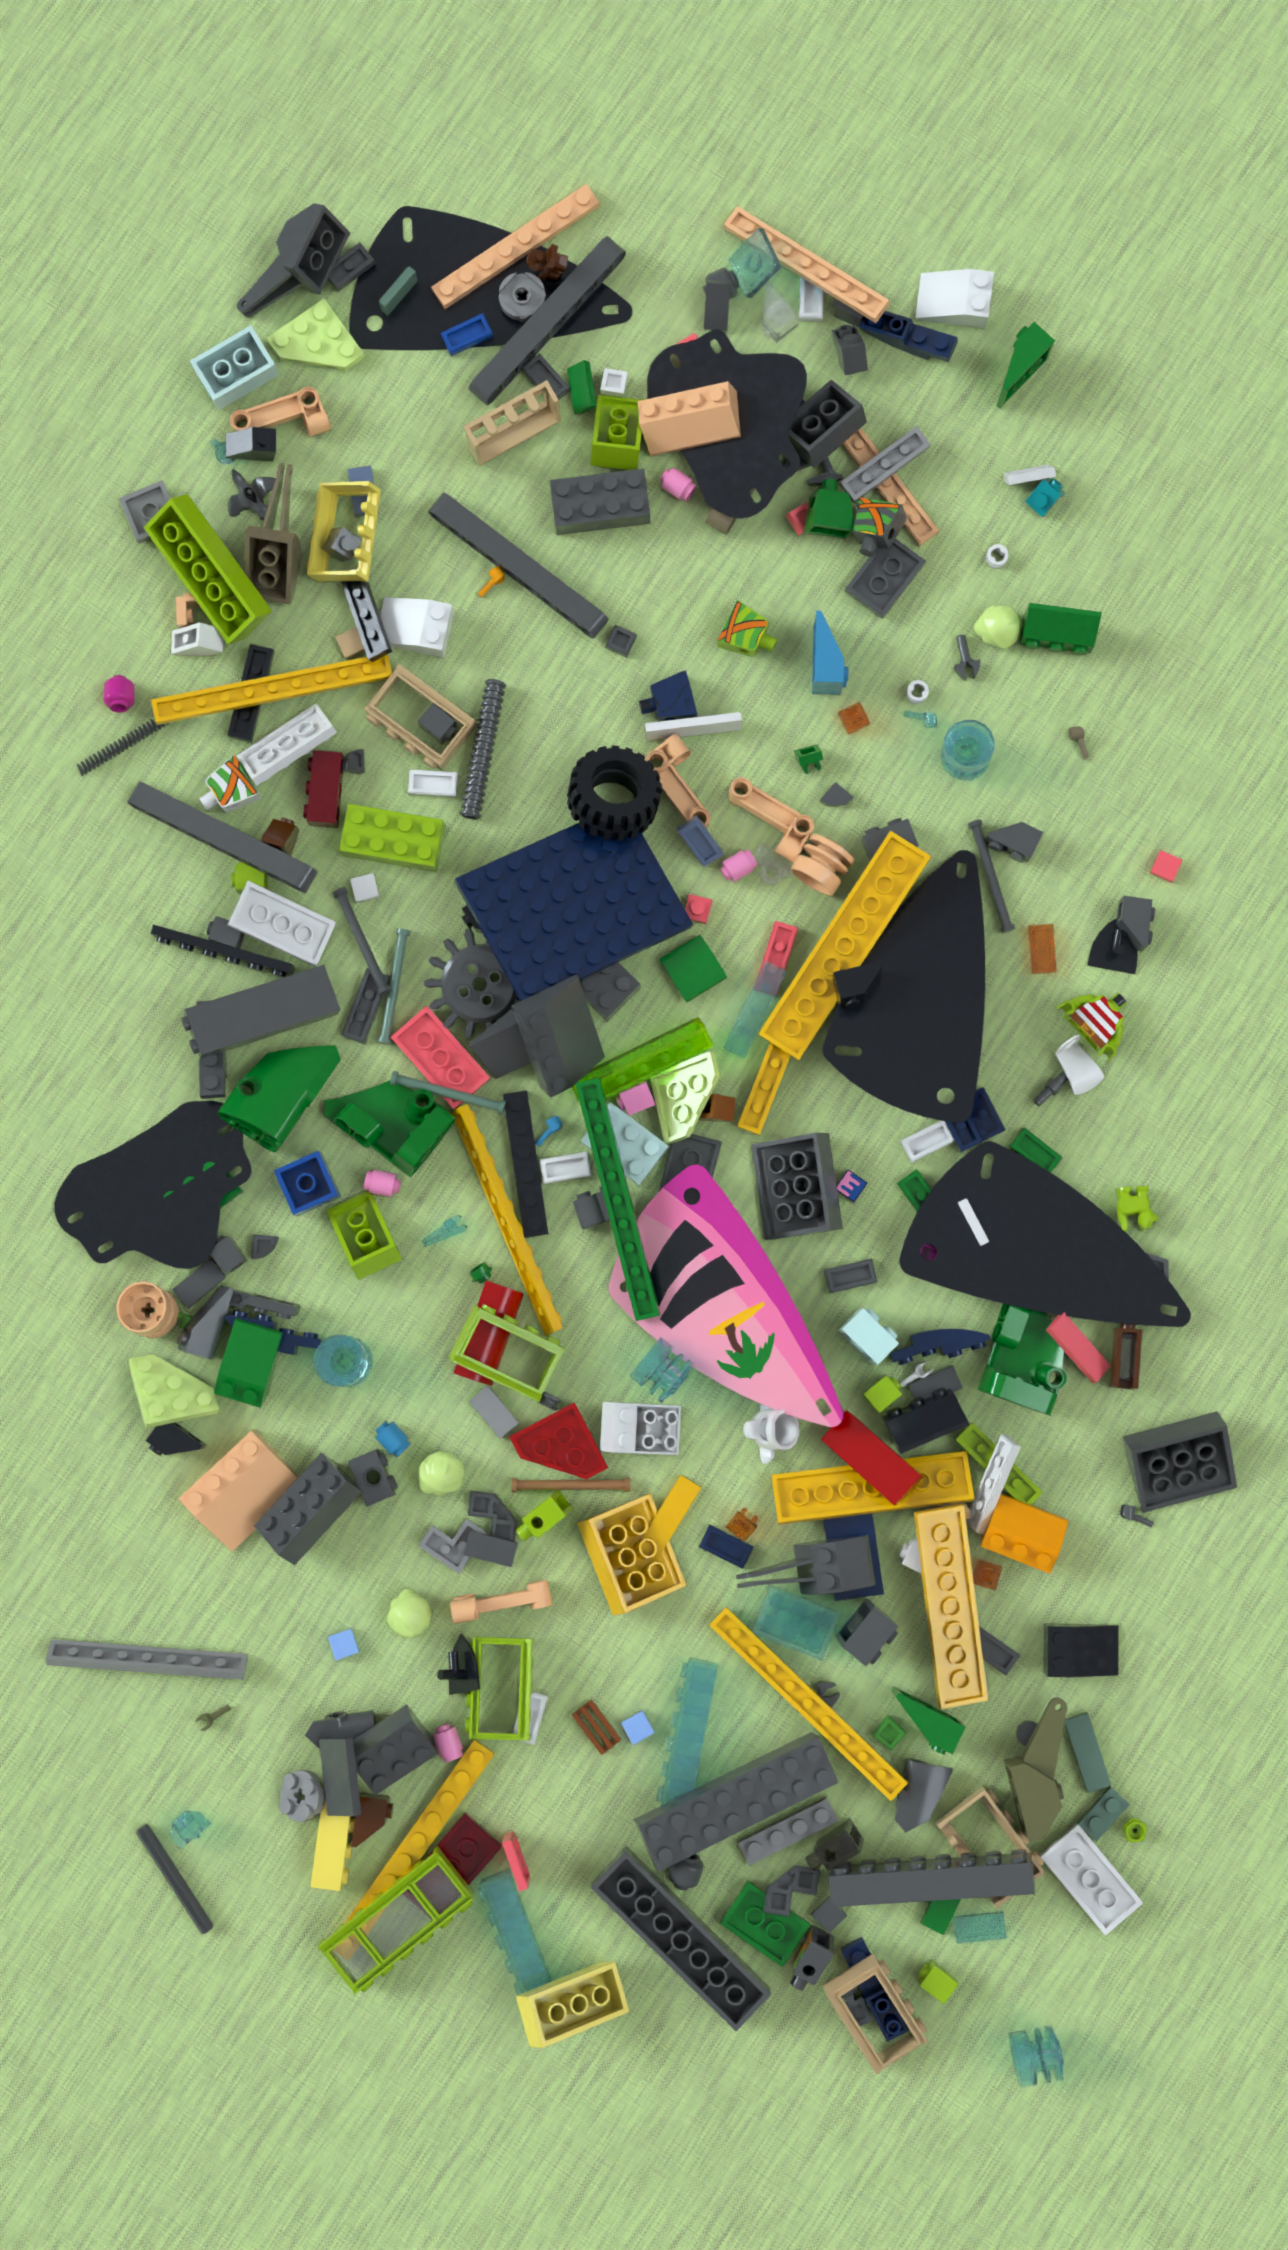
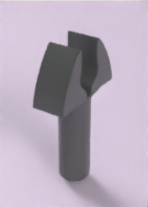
[954,634,980,681]
[795,1681,840,1713]

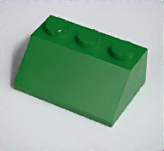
[1019,603,1102,655]

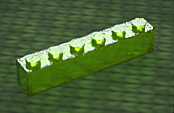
[572,1017,714,1106]

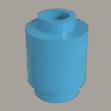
[375,1421,411,1457]

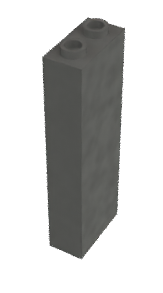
[181,965,340,1059]

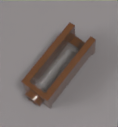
[1109,1324,1142,1390]

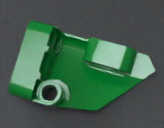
[217,1045,341,1152]
[324,1080,457,1177]
[977,1304,1067,1416]

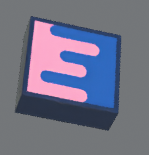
[837,1169,868,1203]

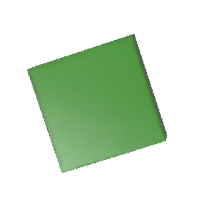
[872,1715,907,1751]

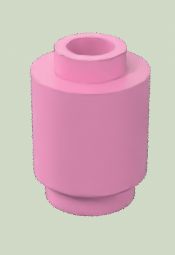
[660,468,697,502]
[720,849,758,883]
[364,1169,401,1198]
[432,1723,463,1763]

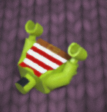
[1056,993,1127,1063]

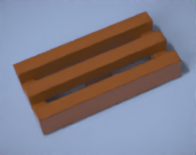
[572,1699,621,1755]

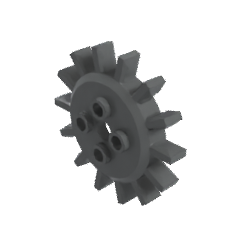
[424,928,520,1039]

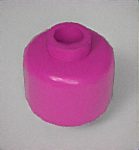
[103,675,135,713]

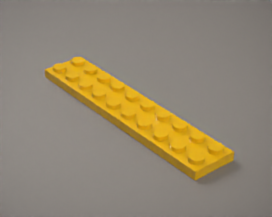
[758,831,931,1061]

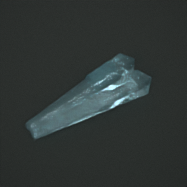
[422,1215,467,1247]

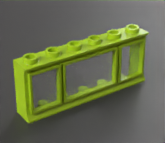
[317,1846,474,1995]

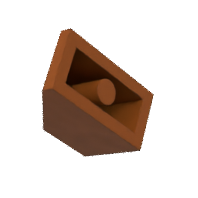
[698,1094,736,1122]

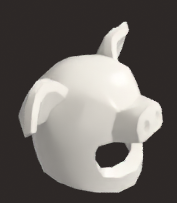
[743,1404,799,1464]

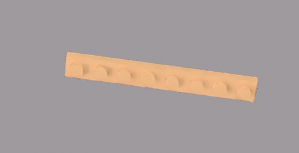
[431,184,600,309]
[723,206,890,323]

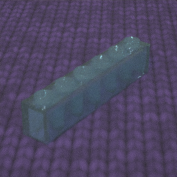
[656,1657,718,1806]
[478,1868,552,1995]

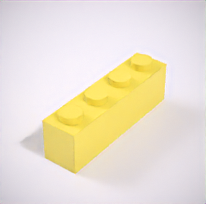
[310,1789,355,1891]

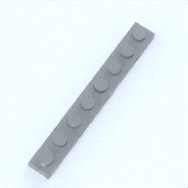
[46,1639,248,1680]

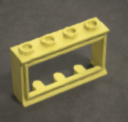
[307,481,381,583]

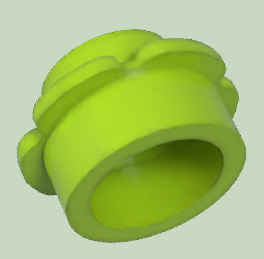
[1122,1818,1147,1843]

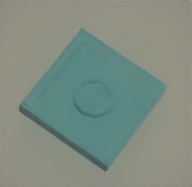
[728,228,782,298]

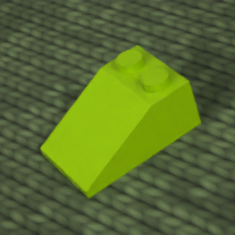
[590,394,642,470]
[326,1190,403,1280]

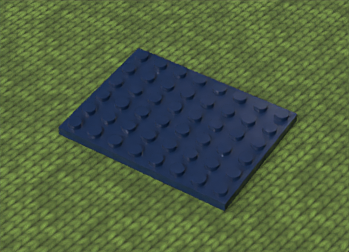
[454,802,693,1001]

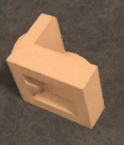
[176,593,200,629]

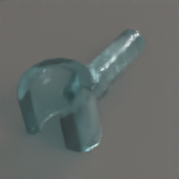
[904,710,937,728]

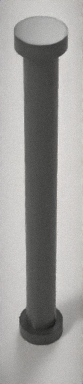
[968,819,1016,934]
[332,887,392,996]

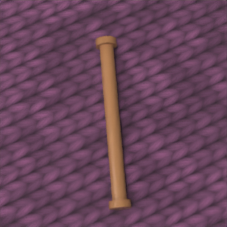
[512,1477,630,1493]

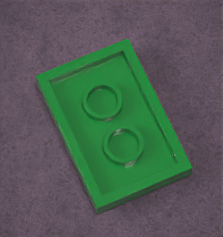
[720,1880,810,1967]

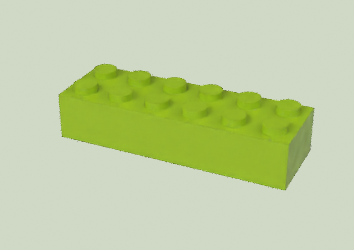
[143,494,273,645]

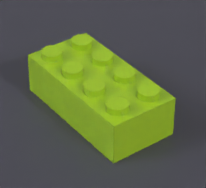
[339,804,446,872]

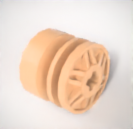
[790,834,854,896]
[116,1281,179,1339]

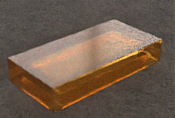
[1028,924,1057,974]

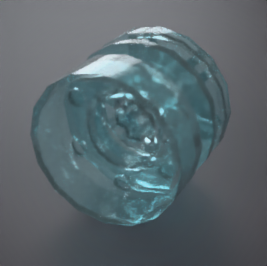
[941,720,995,780]
[314,1335,373,1387]
[629,1337,693,1403]
[1009,2025,1064,2088]

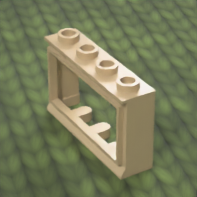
[463,380,561,466]
[364,664,477,770]
[935,1786,1045,1908]
[822,1953,928,2075]

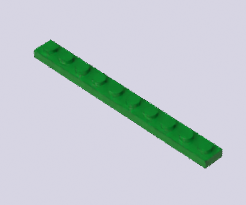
[575,1077,660,1321]

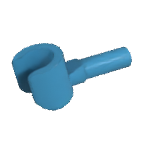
[535,1116,562,1146]

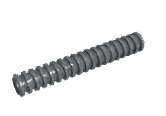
[460,679,506,820]

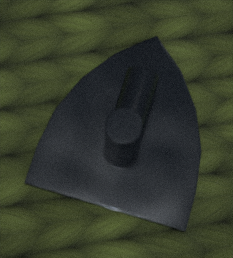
[1087,918,1138,974]
[437,1634,480,1695]

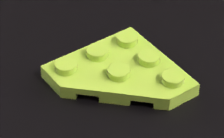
[266,298,365,371]
[650,1051,720,1145]
[128,1354,219,1428]

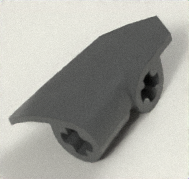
[305,1710,376,1749]
[895,1758,953,1833]

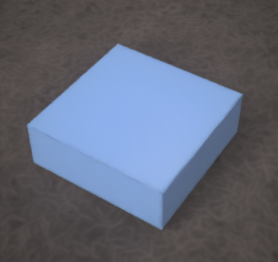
[328,1628,360,1661]
[621,1710,655,1745]

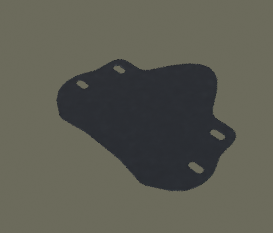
[647,329,807,519]
[54,1101,252,1269]

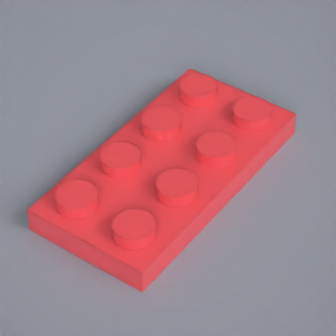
[391,1006,491,1110]

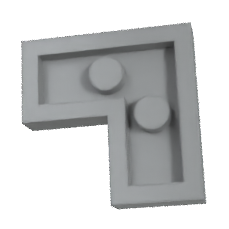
[418,1518,487,1574]

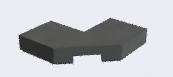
[468,1491,517,1541]
[763,1865,820,1917]

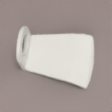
[1055,1034,1105,1095]

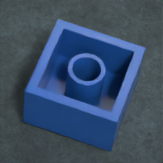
[274,1151,341,1217]

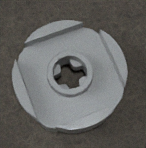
[499,272,546,323]
[279,1770,325,1822]

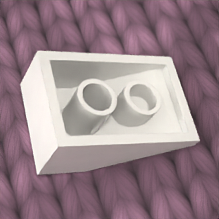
[915,269,994,329]
[380,597,454,658]

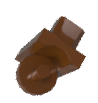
[527,244,568,283]

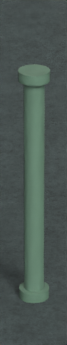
[377,928,411,1045]
[390,1071,506,1115]

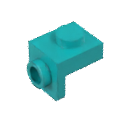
[1025,478,1065,517]

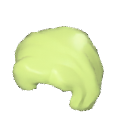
[974,605,1023,649]
[419,1451,464,1496]
[387,1589,432,1639]

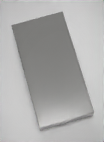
[469,1385,519,1439]

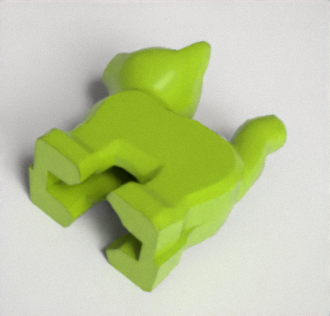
[1116,1186,1158,1232]

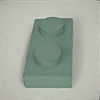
[1077,1786,1130,1842]

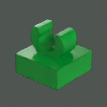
[794,744,824,774]

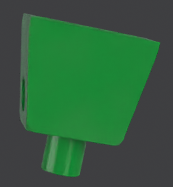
[804,479,854,539]

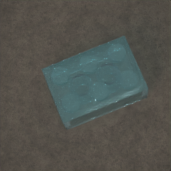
[752,1584,840,1661]

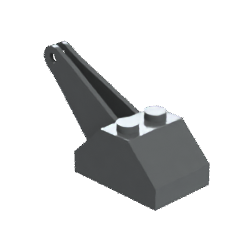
[237,203,350,318]
[736,1535,876,1595]

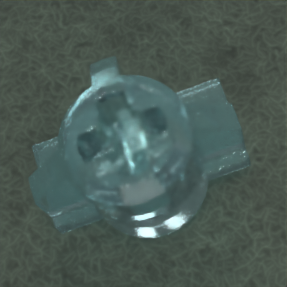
[170,1811,212,1849]

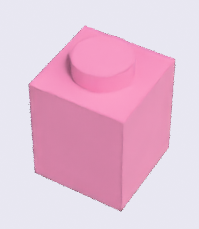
[616,1078,655,1116]

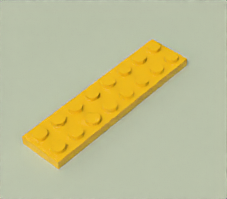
[771,1451,975,1525]
[914,1504,988,1710]

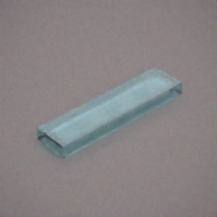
[723,961,787,1058]

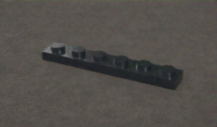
[150,924,295,978]
[503,1090,549,1238]

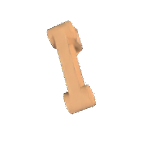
[230,387,332,437]
[646,733,710,829]
[728,778,814,863]
[450,1580,552,1624]

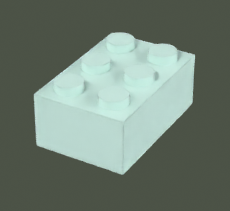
[190,325,279,411]
[581,1102,669,1187]
[837,1308,899,1365]

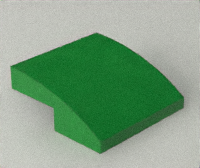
[659,934,727,1003]

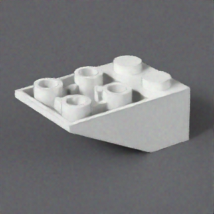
[600,1402,681,1455]

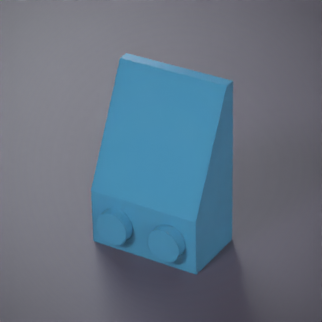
[812,610,848,695]

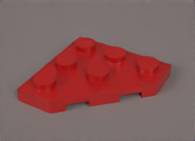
[509,1402,608,1480]

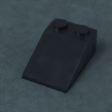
[1043,1623,1119,1677]

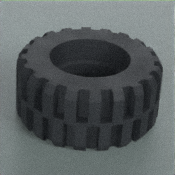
[567,745,662,841]

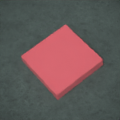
[502,1831,531,1892]

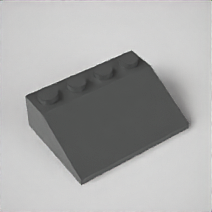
[511,975,605,1098]
[751,1132,843,1240]
[1123,1411,1237,1513]

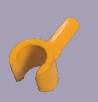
[478,566,505,597]

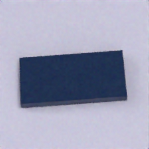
[823,1514,884,1601]

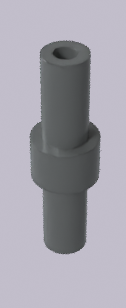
[1033,1070,1068,1107]

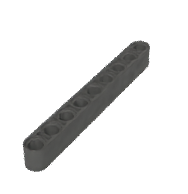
[468,236,626,405]
[428,492,609,639]
[127,781,318,893]

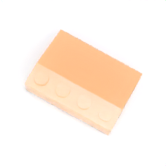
[178,1430,298,1551]

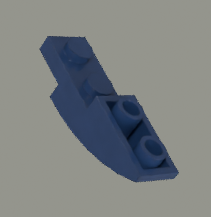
[860,311,958,362]
[225,1310,324,1355]
[889,1329,990,1365]
[840,1937,909,2042]

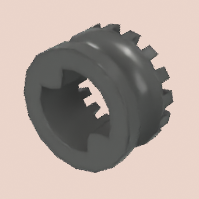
[538,1391,562,1411]

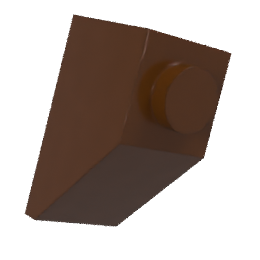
[261,817,300,856]
[351,1792,393,1847]

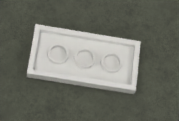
[237,704,337,786]
[227,881,336,967]
[1039,1823,1143,1936]

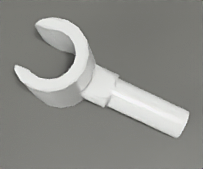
[900,1361,933,1387]

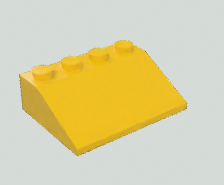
[577,1493,687,1616]

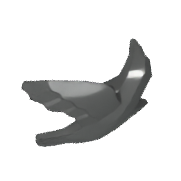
[228,469,276,521]

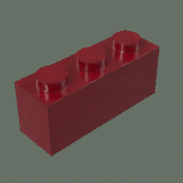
[303,750,344,828]

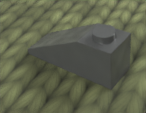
[177,1285,234,1360]

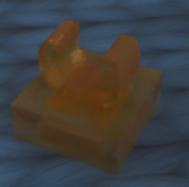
[838,702,870,735]
[725,1508,758,1542]
[973,1559,1002,1591]

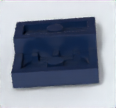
[945,1087,1006,1152]

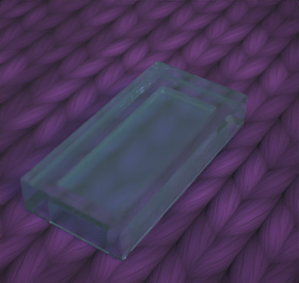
[953,1911,1007,1943]

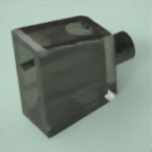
[805,1818,864,1871]

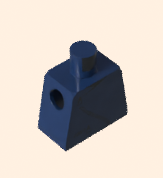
[639,670,697,722]

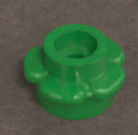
[469,1262,492,1284]

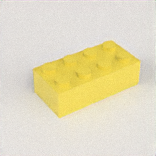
[516,1961,629,2048]

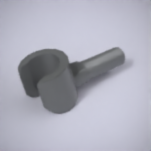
[1120,1504,1153,1527]

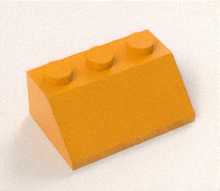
[981,1494,1069,1574]

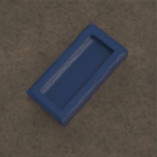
[699,1524,754,1569]

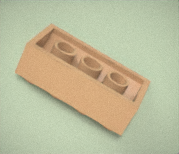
[638,381,741,456]

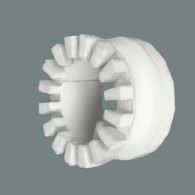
[986,544,1008,569]
[906,680,929,704]

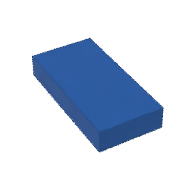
[440,313,493,357]

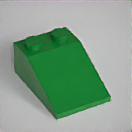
[997,322,1055,408]
[214,1318,283,1408]
[892,1686,966,1755]

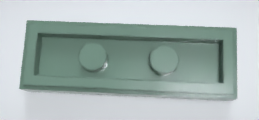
[1064,1712,1112,1793]

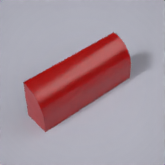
[454,1280,524,1386]
[821,1410,923,1506]

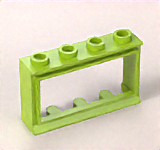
[448,1304,565,1402]
[465,1637,535,1741]

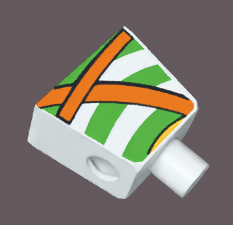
[199,755,262,813]

